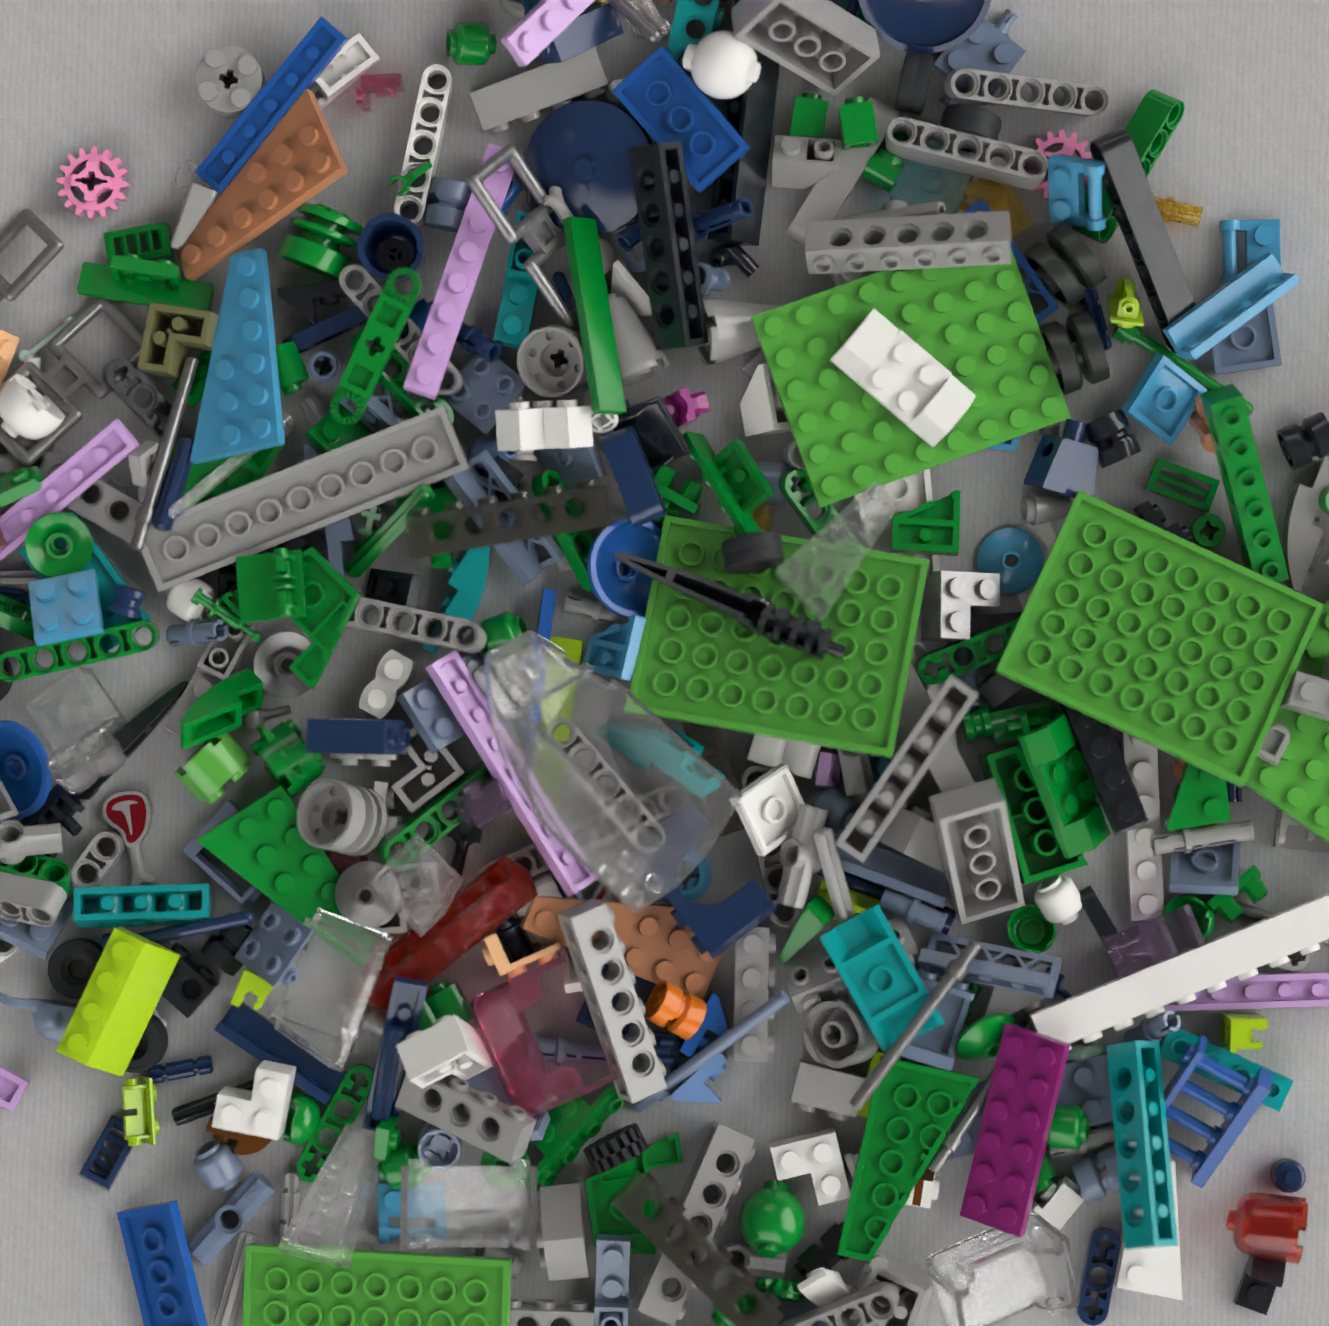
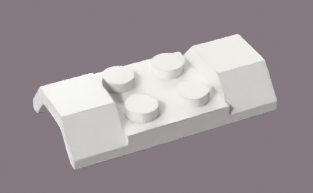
[830,308,976,448]

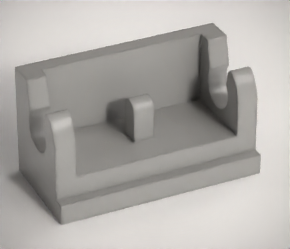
[1273,810,1329,853]

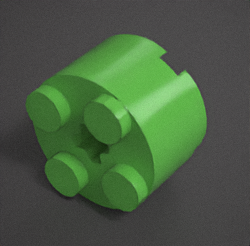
[174,733,251,805]

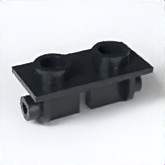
[794,1221,850,1280]

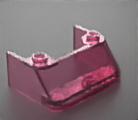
[470,955,619,1117]

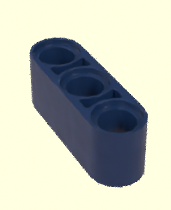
[600,424,667,527]

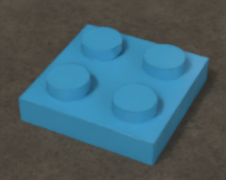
[1121,353,1207,446]
[28,569,104,646]

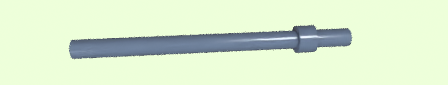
[632,991,790,1113]

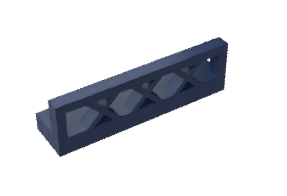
[214,1002,347,1105]

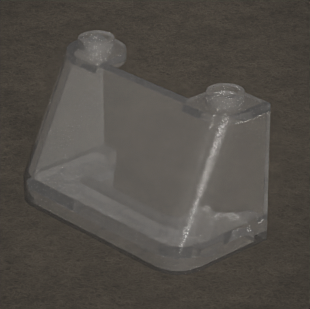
[270,908,394,1073]
[400,1159,537,1249]
[926,1213,1078,1326]

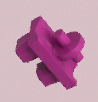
[661,388,710,429]

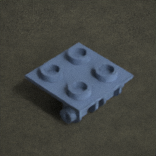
[441,353,527,435]
[234,901,314,988]

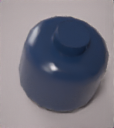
[1270,1158,1306,1193]

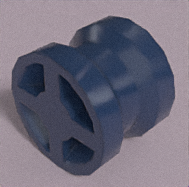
[107,584,147,619]

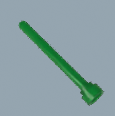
[1111,326,1254,415]

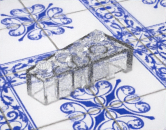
[775,480,899,623]
[277,1124,379,1270]

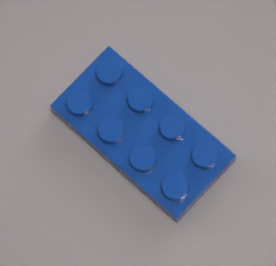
[612,45,751,193]
[117,1200,207,1326]

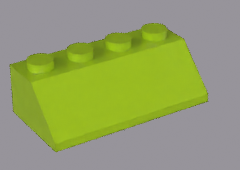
[56,926,181,1077]

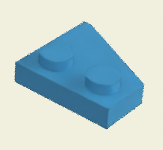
[582,615,646,681]

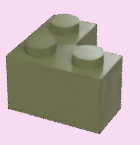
[137,303,219,380]

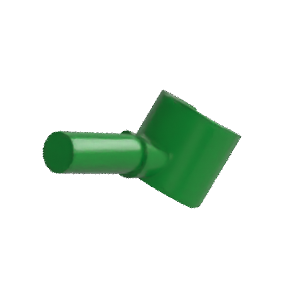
[388,160,433,196]

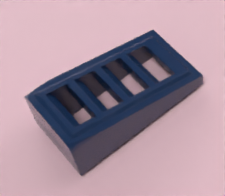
[79,1115,133,1191]

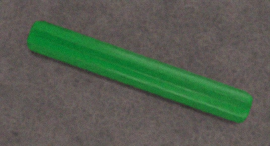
[344,484,435,578]

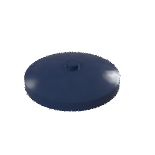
[859,0,991,54]
[525,101,652,235]

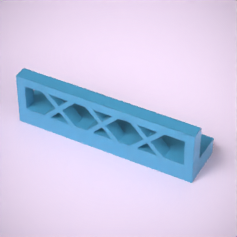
[1163,253,1300,360]

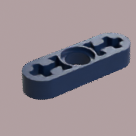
[282,305,373,354]
[1076,1227,1121,1326]

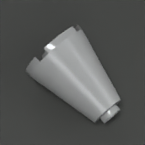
[608,293,670,388]
[698,298,779,365]

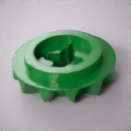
[756,1278,807,1302]

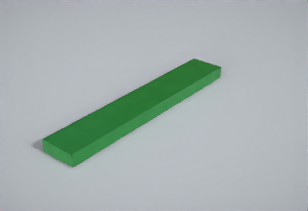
[563,216,626,415]

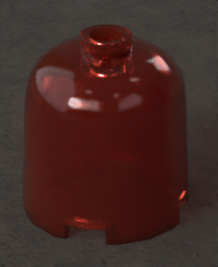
[1226,1192,1308,1264]

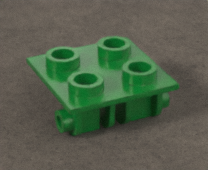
[235,548,306,624]

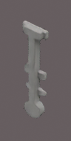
[826,1254,888,1326]

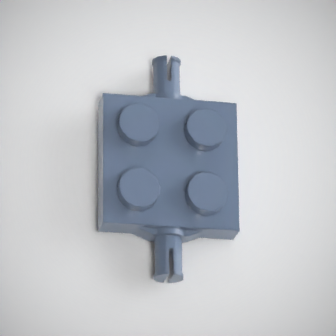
[933,9,1026,106]

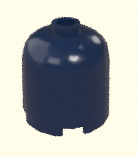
[357,213,426,284]

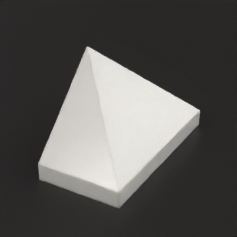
[611,260,652,319]

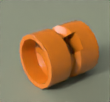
[644,980,707,1040]

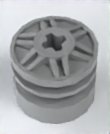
[517,322,588,397]
[296,778,387,857]

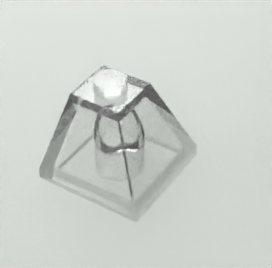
[369,833,464,937]

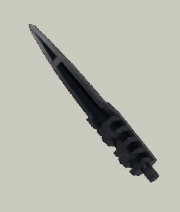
[613,552,847,661]
[20,681,189,858]

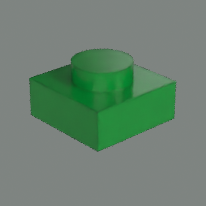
[373,1115,402,1161]

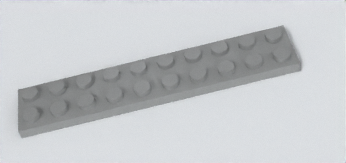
[133,405,470,593]

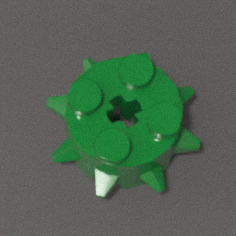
[250,719,326,798]

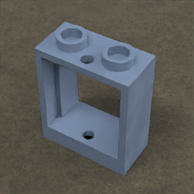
[182,800,263,904]

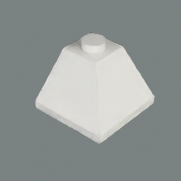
[740,363,791,437]

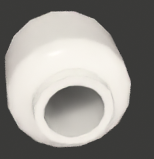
[165,577,216,623]
[1034,874,1083,925]

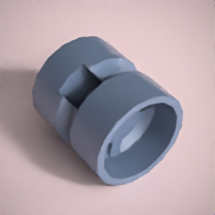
[423,177,472,233]
[418,1120,462,1170]
[1071,1146,1120,1204]

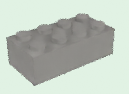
[731,0,880,97]
[929,778,1025,925]

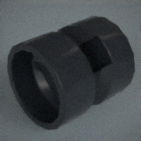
[1085,409,1142,469]
[1277,412,1329,470]
[200,913,253,976]

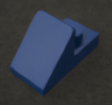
[679,990,728,1058]

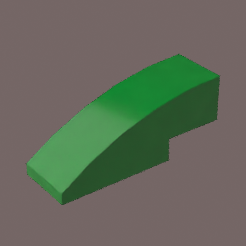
[180,667,263,750]

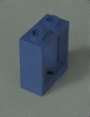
[306,719,411,755]

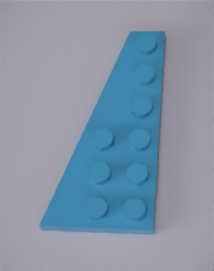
[190,248,285,464]

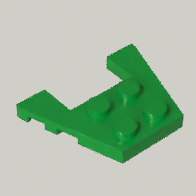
[221,547,361,689]
[584,1132,693,1262]

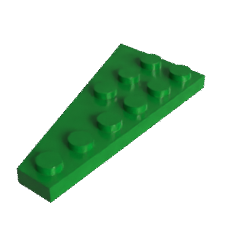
[195,784,388,969]
[837,1055,980,1262]

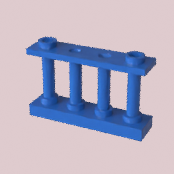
[1164,1035,1273,1189]

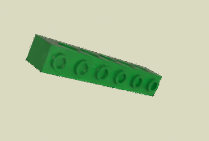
[1200,384,1290,582]

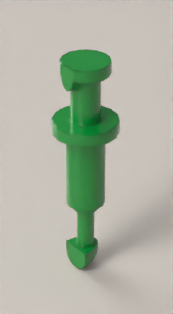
[190,587,261,643]

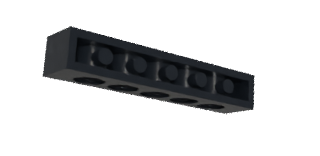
[629,141,709,350]

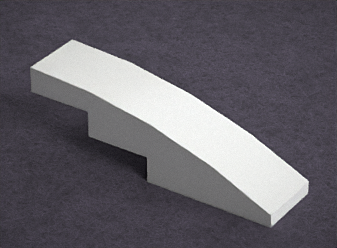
[308,33,380,110]

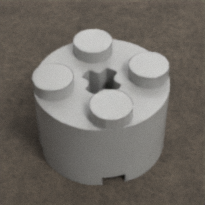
[195,45,266,119]
[804,997,880,1068]

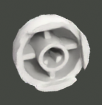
[0,374,65,440]

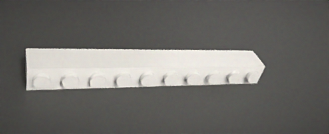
[1028,893,1329,1050]

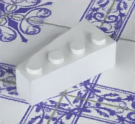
[1114,1157,1183,1301]

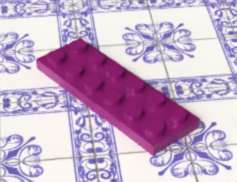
[960,1023,1070,1238]

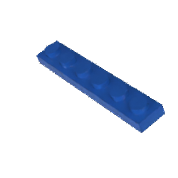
[195,16,349,194]

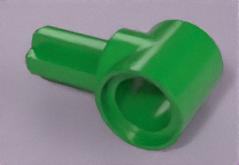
[861,132,909,193]

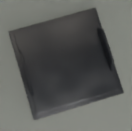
[613,396,692,470]

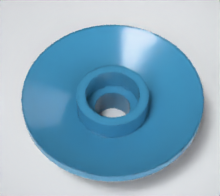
[977,527,1044,594]

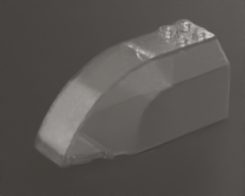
[484,630,743,914]

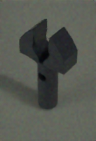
[447,819,482,880]

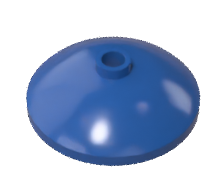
[587,517,662,618]
[0,720,52,819]

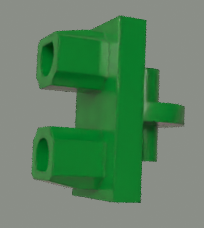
[652,465,704,522]
[990,700,1051,745]
[1207,865,1268,924]

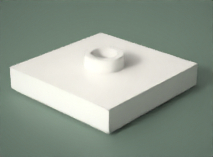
[731,763,805,856]

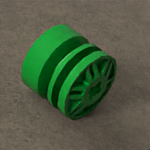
[277,203,363,280]

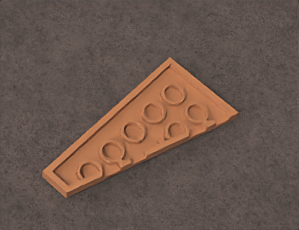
[175,89,348,282]
[520,895,725,1000]

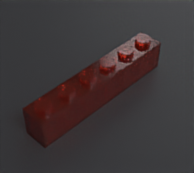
[356,854,538,1011]

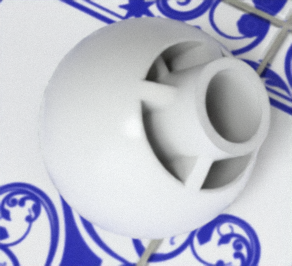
[683,31,761,99]

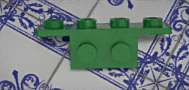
[77,253,214,311]
[682,431,774,536]
[524,1082,624,1192]

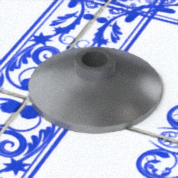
[253,632,312,698]
[335,861,402,928]

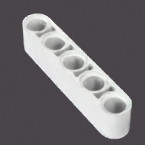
[394,64,454,227]

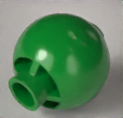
[738,1180,806,1258]

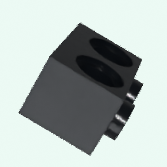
[162,942,219,1018]

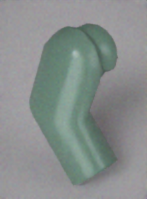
[1067,1037,1103,1061]

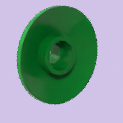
[25,512,93,577]
[956,1013,1018,1061]

